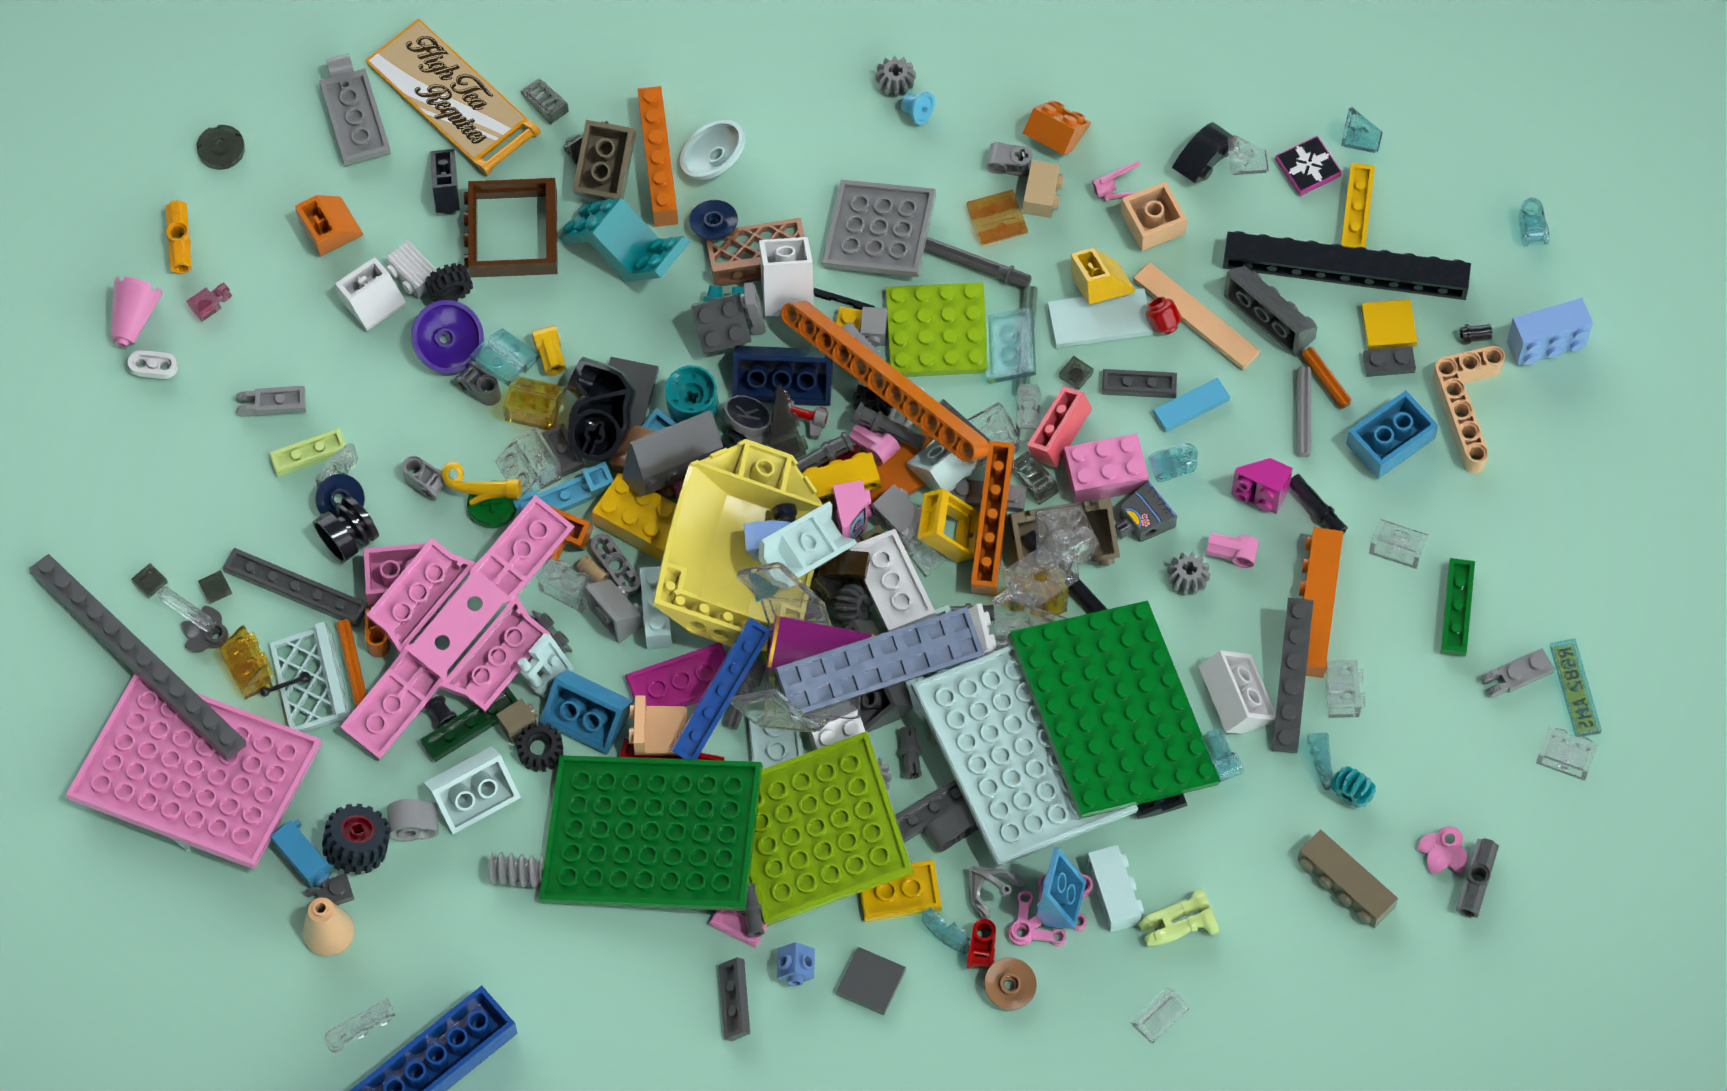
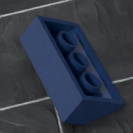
[732,345,833,406]

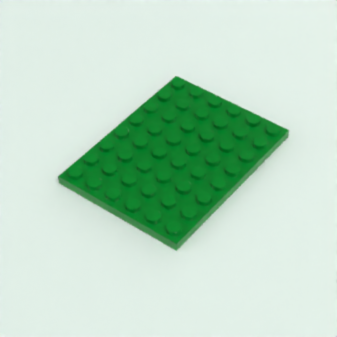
[1008,600,1221,819]
[539,755,763,911]

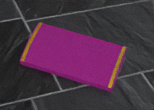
[766,615,876,671]

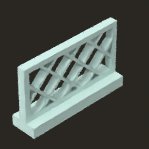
[270,621,351,732]

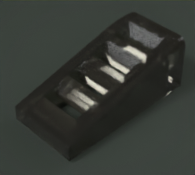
[521,78,569,125]
[1012,451,1059,504]

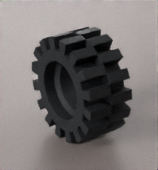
[425,263,473,302]
[516,722,564,772]

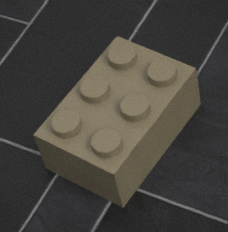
[572,120,636,200]

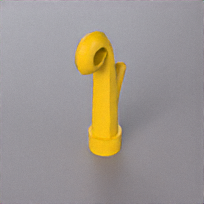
[441,462,522,505]

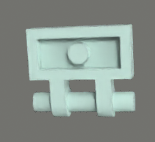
[518,633,574,698]

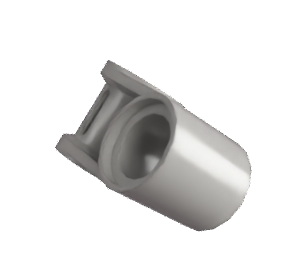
[986,142,1032,176]
[402,456,446,501]

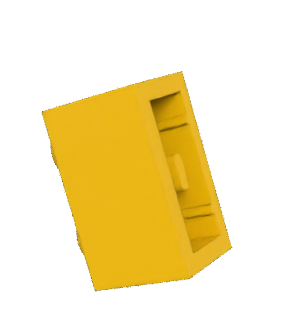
[1071,248,1135,305]

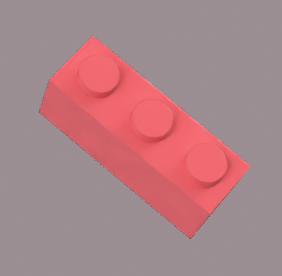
[1027,386,1092,468]

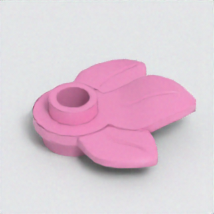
[1417,826,1468,874]

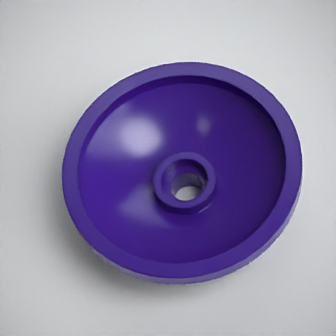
[411,300,484,374]

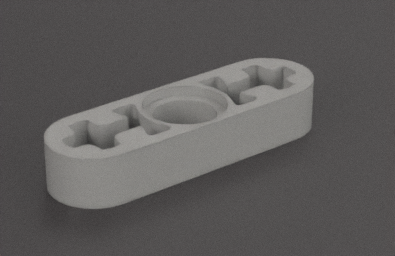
[591,534,641,597]

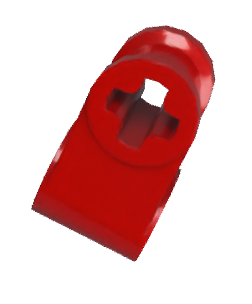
[966,919,996,969]

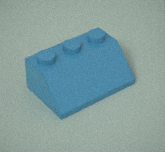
[540,669,634,754]

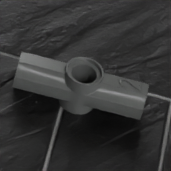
[1456,838,1499,918]

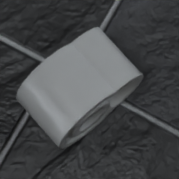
[387,799,439,842]

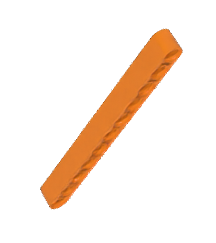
[781,301,989,462]

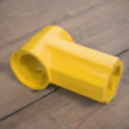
[532,325,566,376]

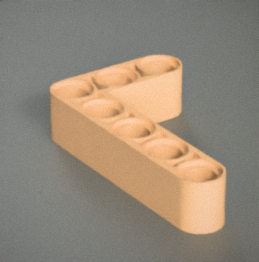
[1433,346,1505,474]

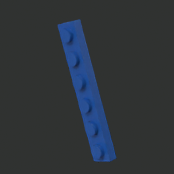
[670,617,772,760]

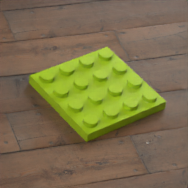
[886,282,989,377]

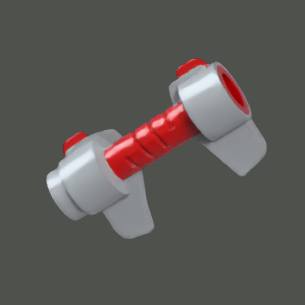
[772,398,829,440]

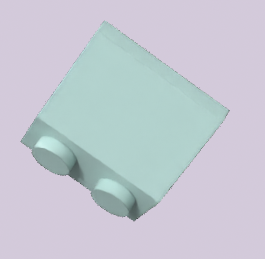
[906,439,981,492]

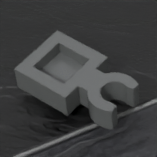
[305,873,355,905]

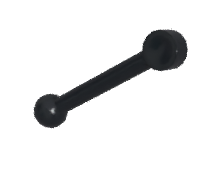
[260,672,311,697]

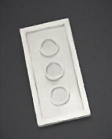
[849,529,936,632]

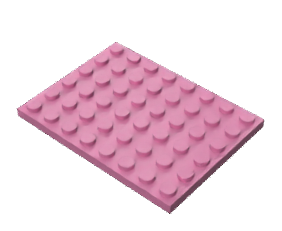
[66,674,322,870]

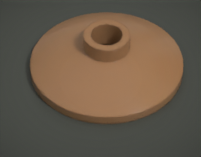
[984,958,1037,1010]

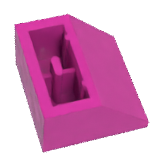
[1231,458,1293,514]

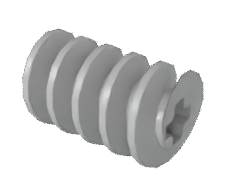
[488,852,544,888]

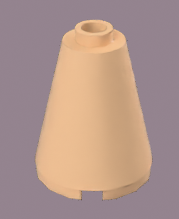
[302,898,354,957]

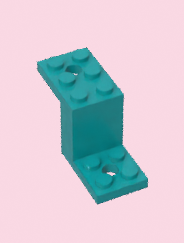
[559,198,690,282]

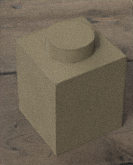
[496,698,538,744]

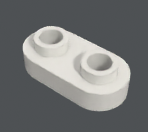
[128,350,178,379]

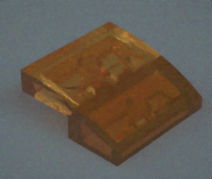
[966,189,1028,246]

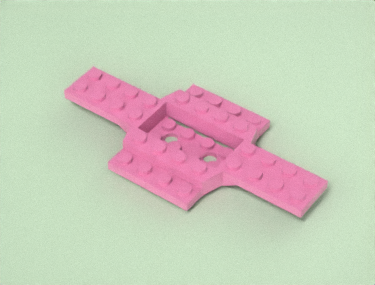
[340,495,575,760]

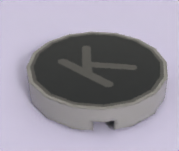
[722,395,772,436]

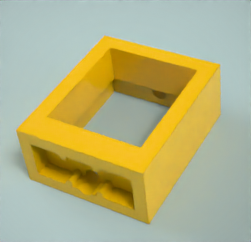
[918,488,980,563]

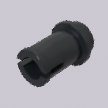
[1460,324,1493,344]

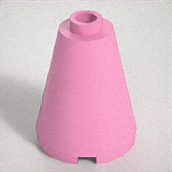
[110,276,163,347]

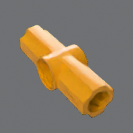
[166,200,192,274]

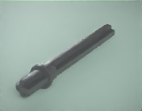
[924,237,1032,288]

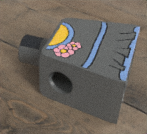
[1115,481,1177,542]

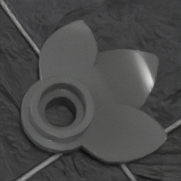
[181,605,229,652]

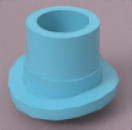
[901,92,935,125]

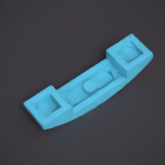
[513,462,613,514]

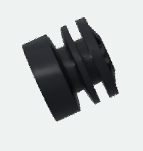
[313,495,379,563]

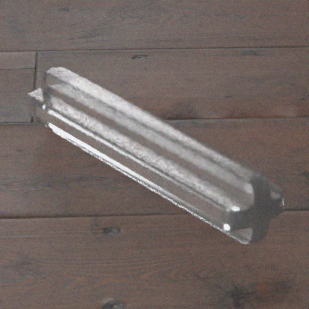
[157,587,216,632]

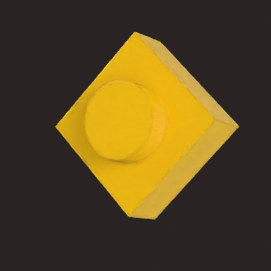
[836,306,862,332]

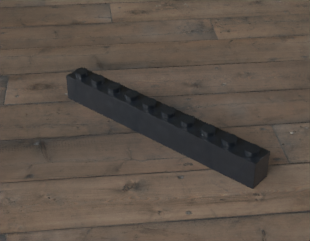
[1223,231,1471,300]

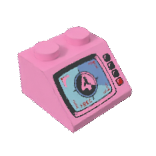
[833,480,871,540]

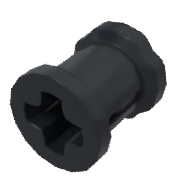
[424,695,457,728]

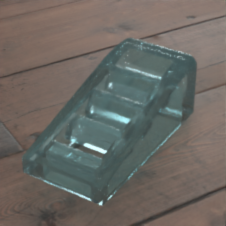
[1306,732,1333,790]

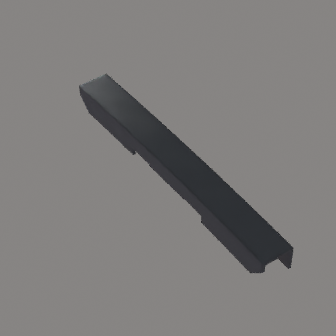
[813,288,875,310]

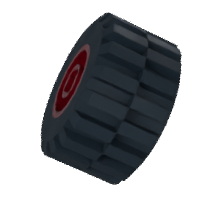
[322,803,390,875]

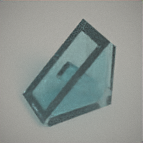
[1341,107,1383,153]

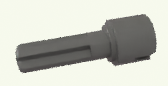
[725,660,766,730]

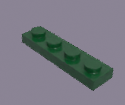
[421,686,518,762]

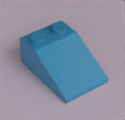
[1036,847,1087,929]

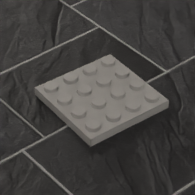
[822,180,936,277]

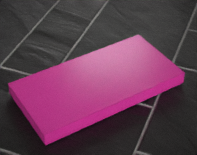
[625,642,726,707]

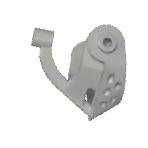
[969,866,1024,919]

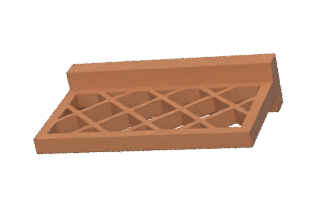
[706,218,805,286]

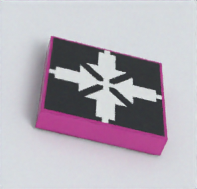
[1275,136,1342,196]

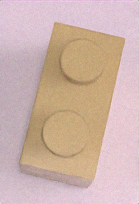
[1023,160,1064,218]

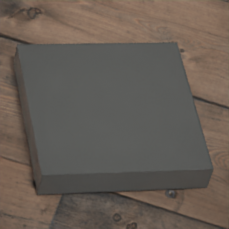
[836,947,906,1015]

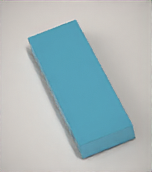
[1153,378,1230,432]

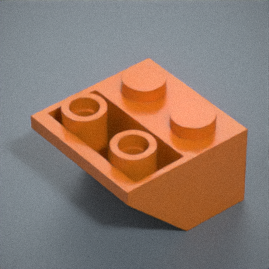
[1023,100,1091,155]
[295,195,363,257]

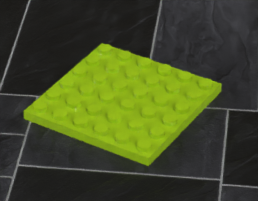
[750,731,914,927]

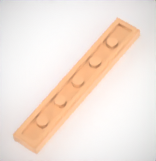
[1133,262,1260,370]

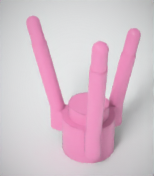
[1092,161,1141,201]

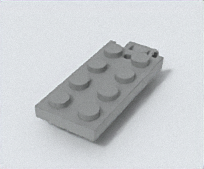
[319,53,391,166]

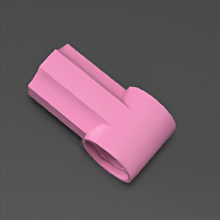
[849,423,900,466]
[1206,533,1259,568]

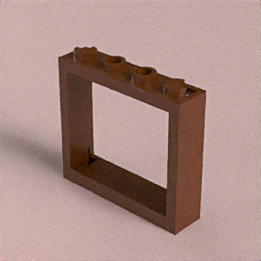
[464,178,558,278]

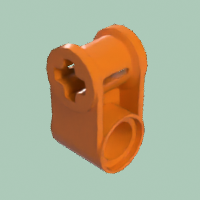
[365,608,390,657]

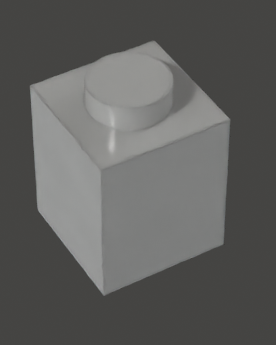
[861,307,887,347]

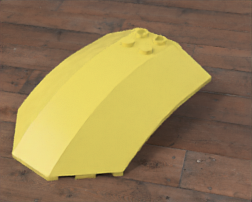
[653,439,823,652]

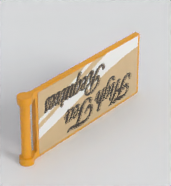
[366,19,541,176]

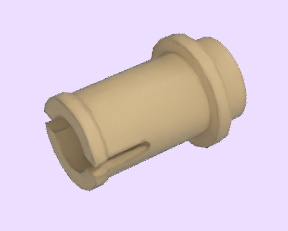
[577,556,609,583]

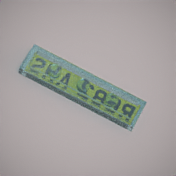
[1550,638,1602,738]

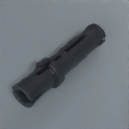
[1290,474,1348,534]

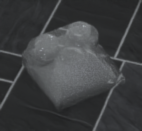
[967,402,1020,468]

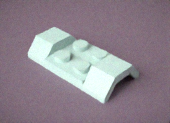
[758,501,857,585]

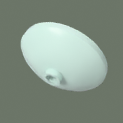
[680,120,746,180]

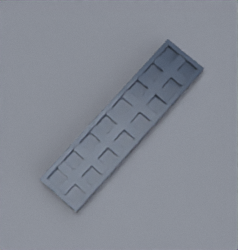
[775,607,984,718]

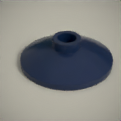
[689,200,738,240]
[315,474,365,517]

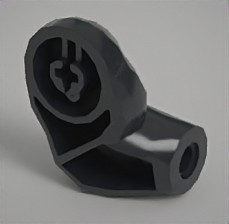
[567,357,636,463]

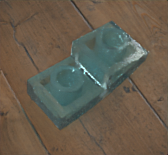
[922,907,970,954]

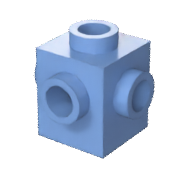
[777,942,815,986]

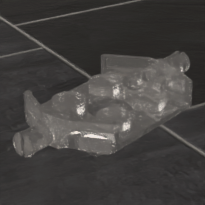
[992,537,1090,609]

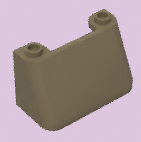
[1007,498,1120,578]

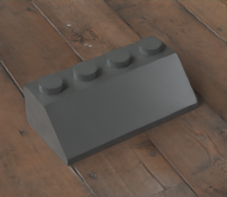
[1224,266,1318,357]
[622,410,723,497]
[844,620,913,732]

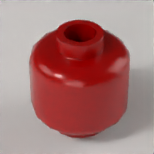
[1145,297,1182,335]

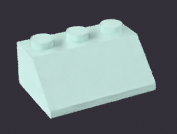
[424,746,521,834]

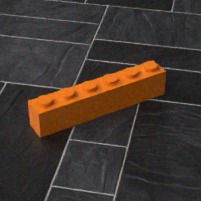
[637,86,678,227]
[971,440,1015,596]
[1299,527,1344,678]

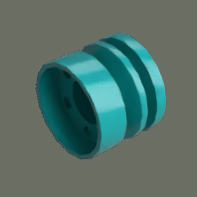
[665,365,719,423]

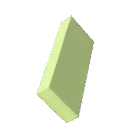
[269,428,348,477]

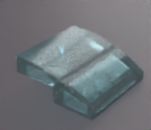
[470,328,540,387]

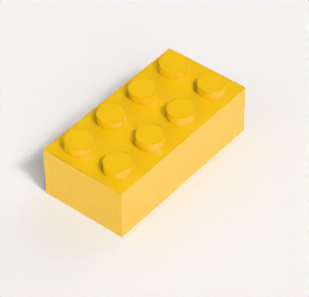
[592,473,676,562]

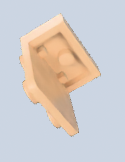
[629,695,688,756]

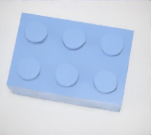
[1507,298,1593,366]

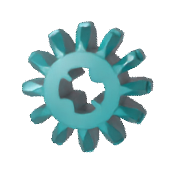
[1331,766,1376,808]

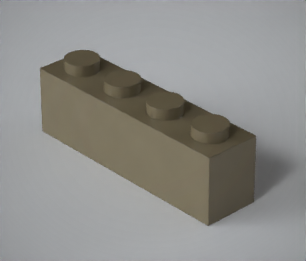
[1297,829,1398,928]

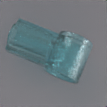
[1201,729,1244,783]

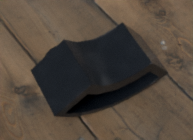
[1172,122,1236,183]

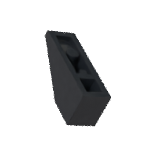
[430,149,460,213]

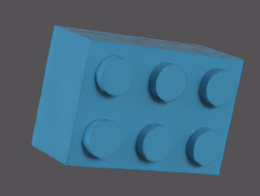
[1346,390,1438,479]

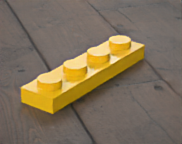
[1341,163,1375,248]

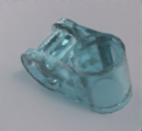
[1518,198,1550,247]
[1148,443,1198,482]

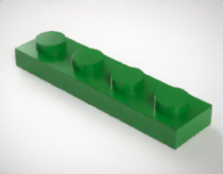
[1440,558,1475,656]

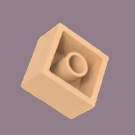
[1121,181,1187,251]

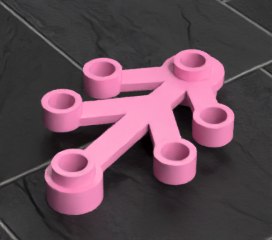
[1008,874,1093,947]

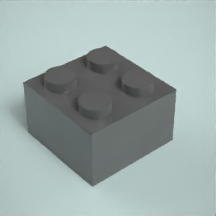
[691,292,752,354]

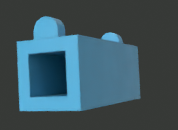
[271,820,335,888]

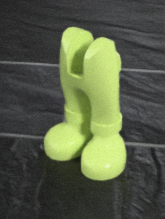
[1138,888,1219,947]

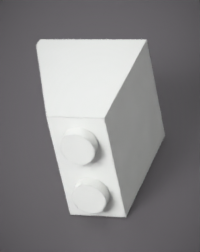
[759,237,814,317]

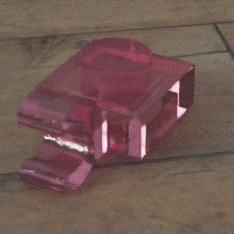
[186,283,232,322]

